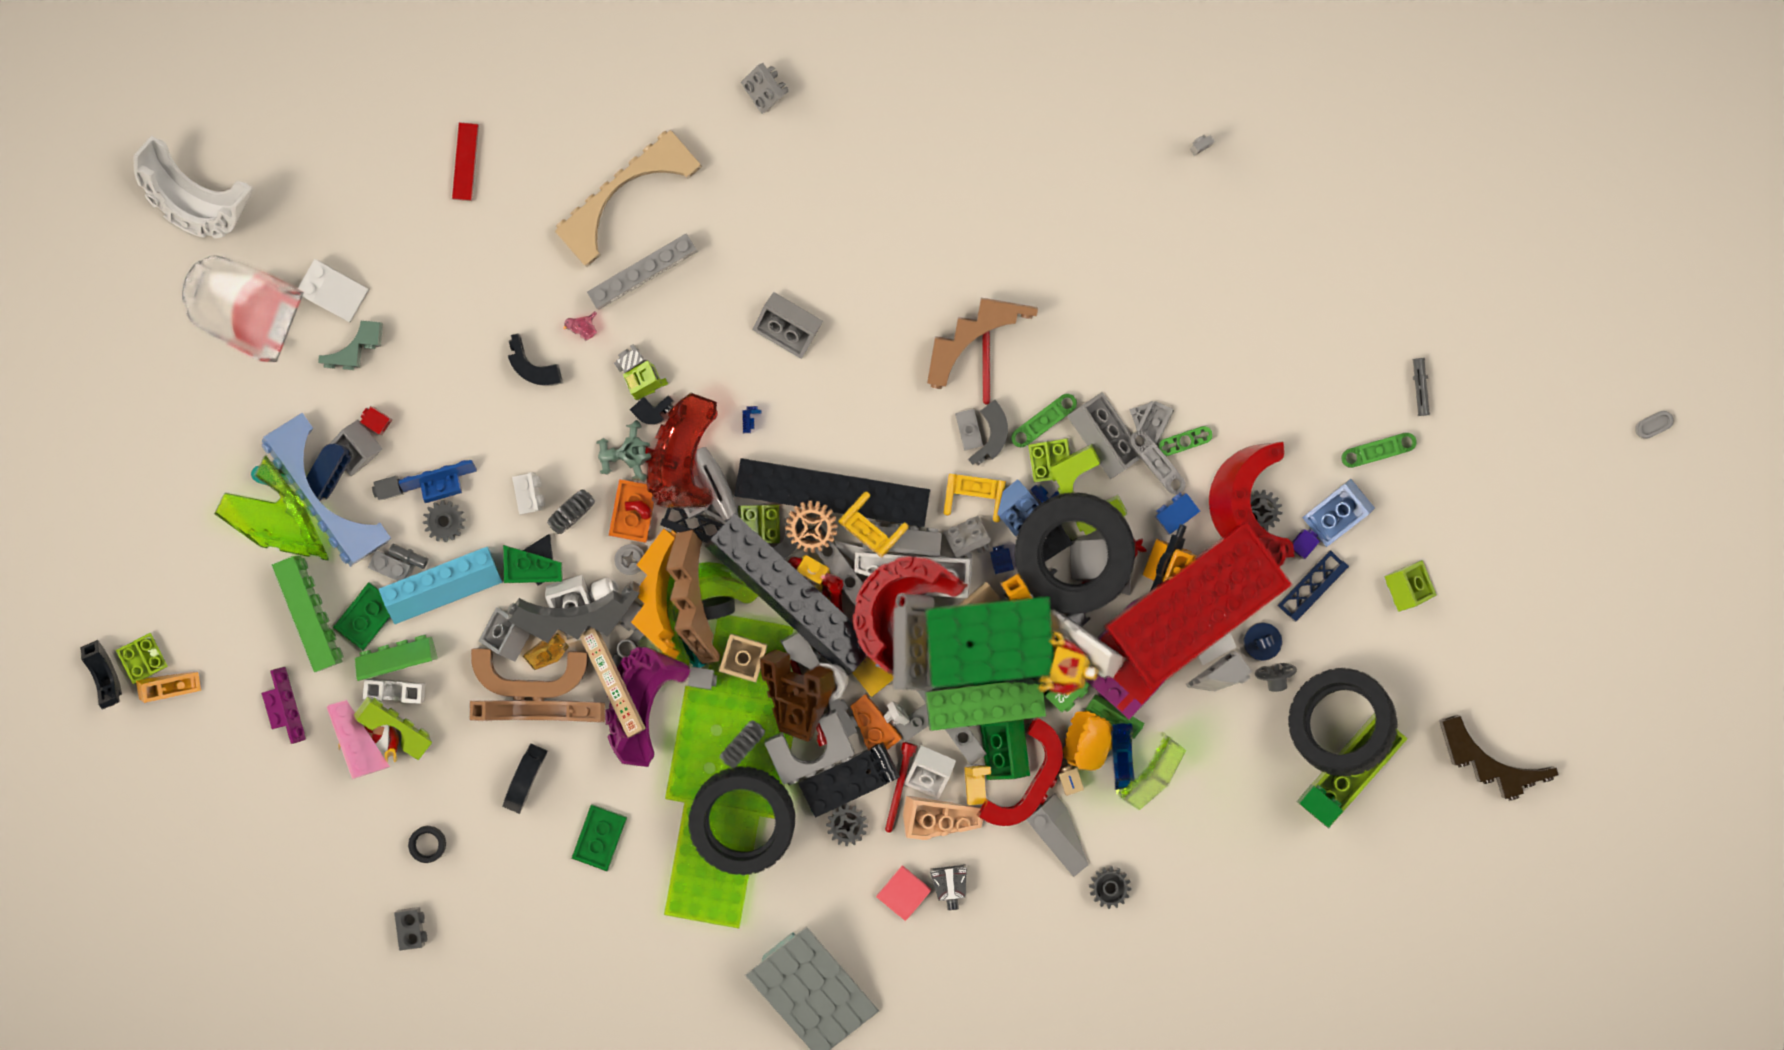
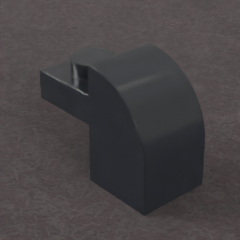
[630,395,675,425]

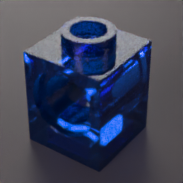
[989,545,1014,575]

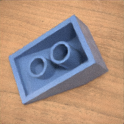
[1302,479,1375,547]

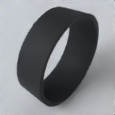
[702,596,735,620]

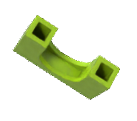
[1049,444,1127,535]

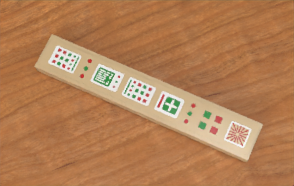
[580,627,646,738]

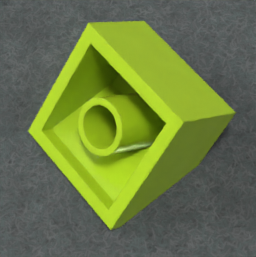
[1384,560,1437,612]

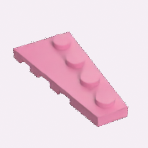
[327,700,390,779]

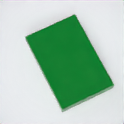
[333,582,390,651]
[571,804,627,871]

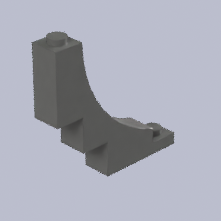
[507,581,640,643]

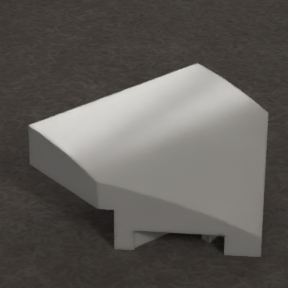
[1129,401,1174,444]

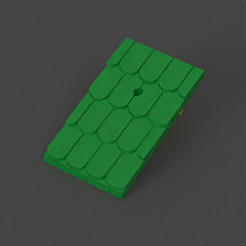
[926,596,1054,687]

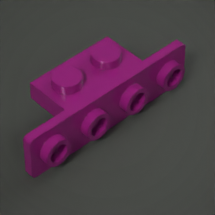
[261,666,306,744]

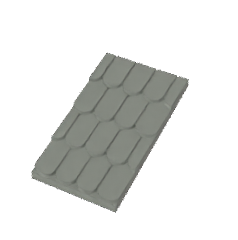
[745,927,879,1050]

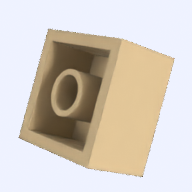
[719,633,768,682]

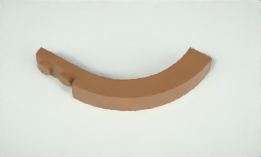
[470,700,605,722]

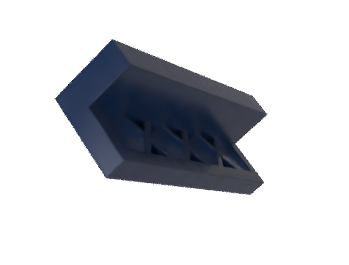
[1277,550,1349,622]

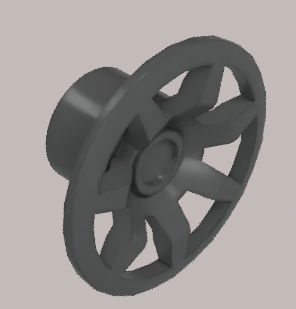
[1255,663,1297,692]

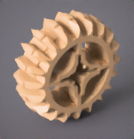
[786,501,838,553]

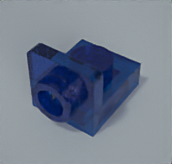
[742,406,762,434]
[1030,484,1060,503]

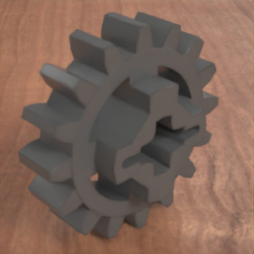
[1250,490,1282,531]
[826,804,868,846]

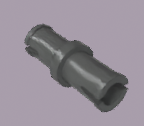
[388,543,428,569]

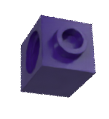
[1292,529,1320,559]

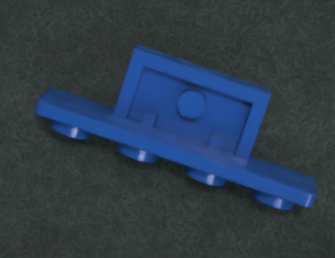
[398,460,477,504]

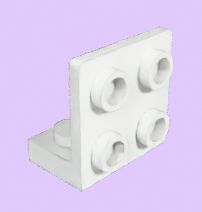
[512,472,545,515]

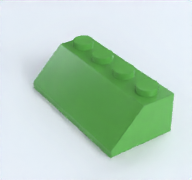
[355,634,438,681]

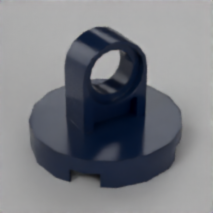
[1243,622,1282,661]

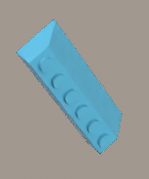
[379,547,503,624]

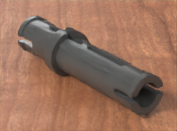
[1412,358,1430,416]

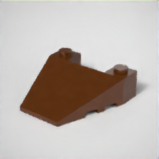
[760,649,835,742]

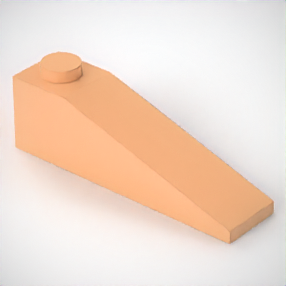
[903,796,983,840]

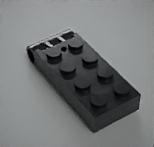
[798,742,900,818]

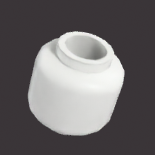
[589,577,619,602]

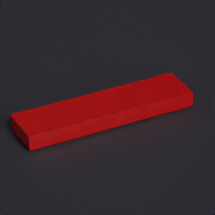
[452,122,479,201]

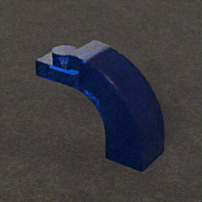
[1111,723,1134,790]

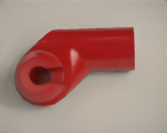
[625,500,652,520]

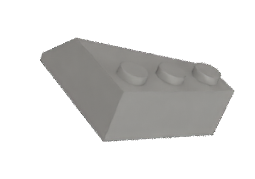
[1186,651,1252,692]

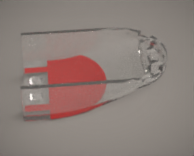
[182,256,304,362]

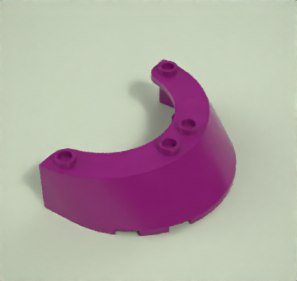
[605,647,691,767]

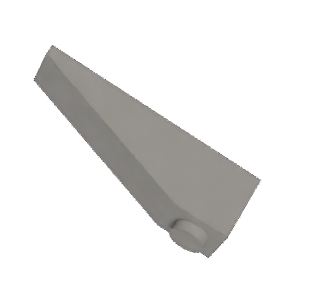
[1026,794,1088,877]

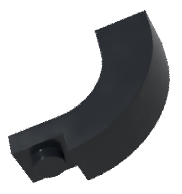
[507,333,563,386]
[80,640,122,710]
[502,743,548,814]

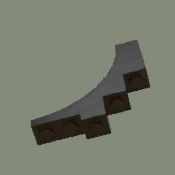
[1439,715,1559,801]

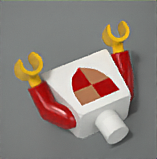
[338,724,399,762]

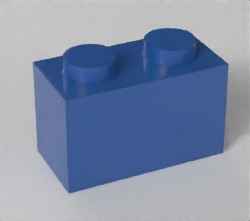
[1155,492,1200,535]

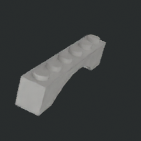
[781,632,858,737]

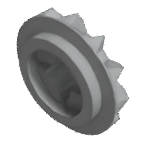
[615,544,644,575]

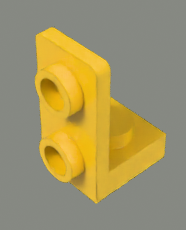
[964,765,991,805]

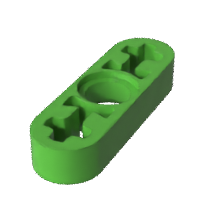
[1158,426,1212,456]

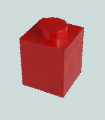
[360,406,393,435]

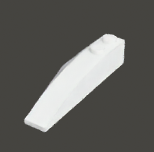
[854,552,972,598]
[1030,594,1126,678]

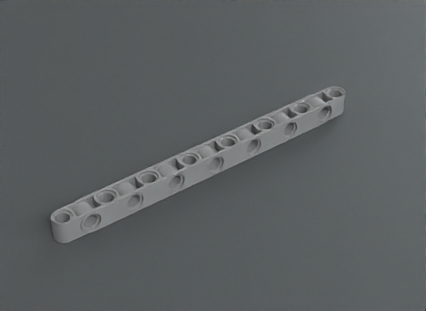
[806,525,987,765]

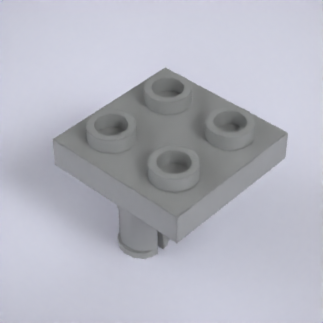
[741,63,788,114]
[944,516,991,558]

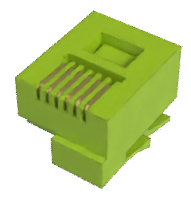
[623,360,668,401]

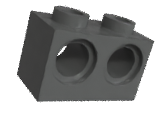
[394,907,427,951]

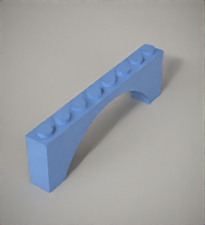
[262,413,391,567]

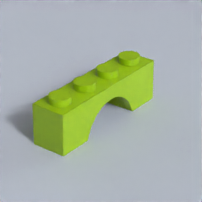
[354,696,432,761]

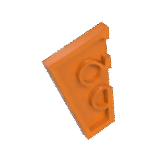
[850,693,902,750]

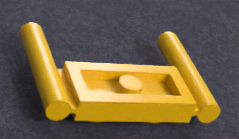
[943,474,1006,523]
[838,492,909,558]

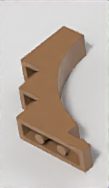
[927,297,1038,389]
[666,530,721,664]

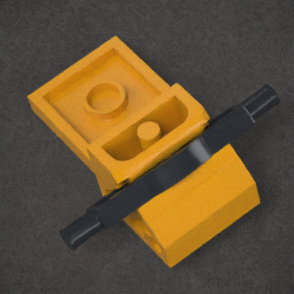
[1142,524,1197,591]

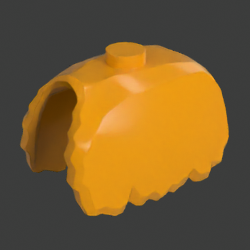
[1063,710,1112,771]

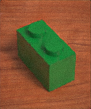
[1296,784,1343,828]

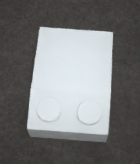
[296,259,369,322]
[545,575,601,644]

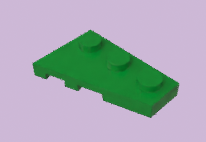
[503,545,563,583]

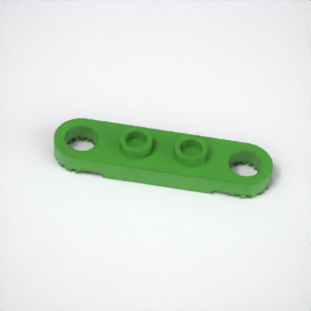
[1011,394,1077,448]
[1341,433,1417,468]

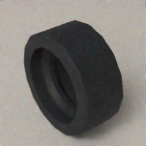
[408,826,446,863]

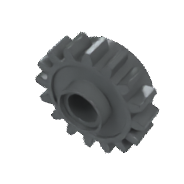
[423,500,466,542]
[1089,866,1131,909]

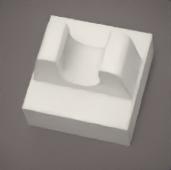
[884,701,910,726]

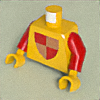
[788,555,830,601]
[1039,632,1098,695]

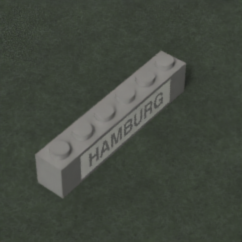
[587,233,697,310]

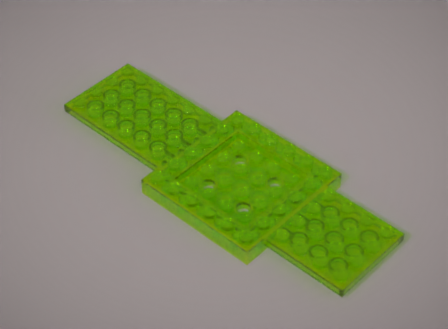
[664,615,794,929]

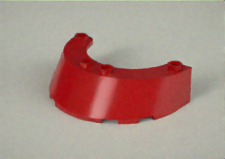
[1209,442,1295,558]
[853,556,968,675]

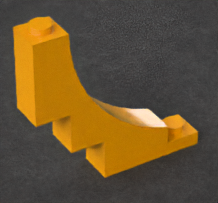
[631,528,680,658]

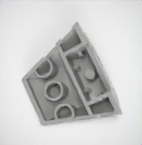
[1070,531,1130,595]

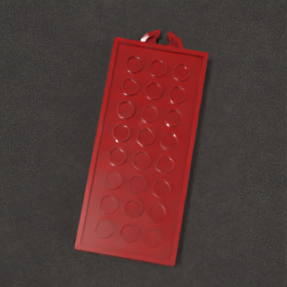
[1104,522,1292,690]

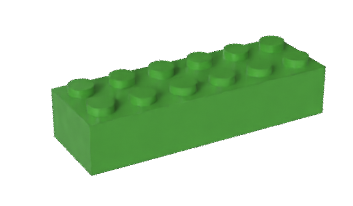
[272,556,344,673]
[925,682,1046,731]

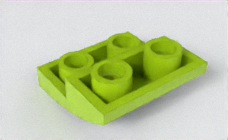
[1028,439,1071,483]
[738,505,780,543]
[116,632,168,684]

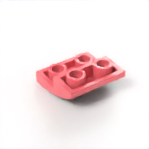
[876,865,932,921]

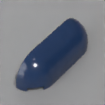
[306,444,351,501]

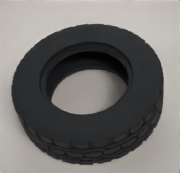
[1015,492,1135,614]

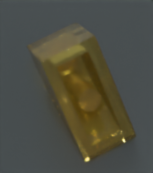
[523,633,569,670]

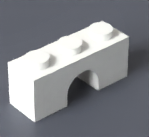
[363,679,426,704]

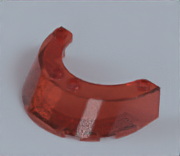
[647,392,718,508]

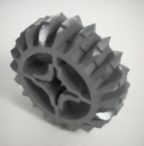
[547,489,595,534]
[720,720,765,768]

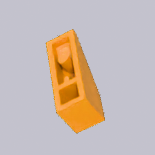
[136,672,201,703]

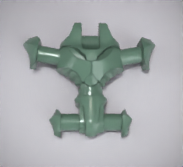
[596,420,652,482]

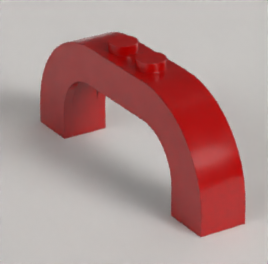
[977,717,1063,826]

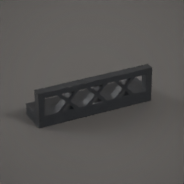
[660,504,724,543]

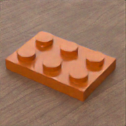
[608,479,657,543]

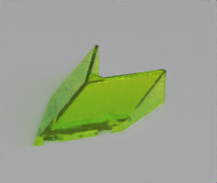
[214,455,329,561]
[1115,731,1186,810]

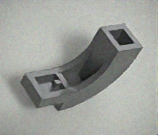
[968,400,1008,465]

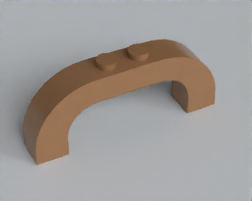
[471,648,589,701]

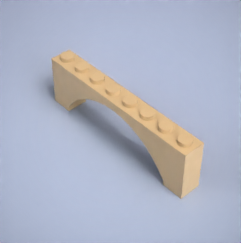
[555,130,702,267]

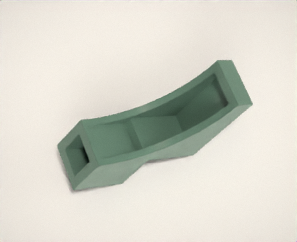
[318,320,383,370]

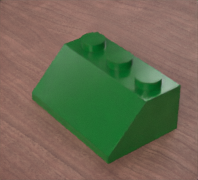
[980,719,1030,780]

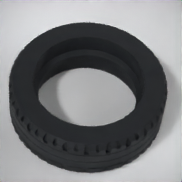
[1288,668,1398,777]
[688,766,796,875]

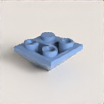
[998,479,1039,537]

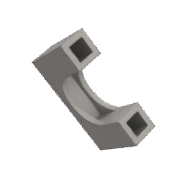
[765,709,854,785]

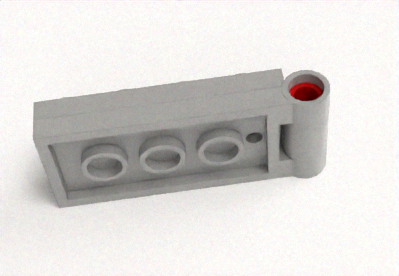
[893,593,934,691]

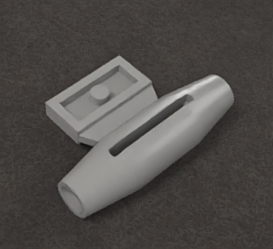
[673,447,738,522]

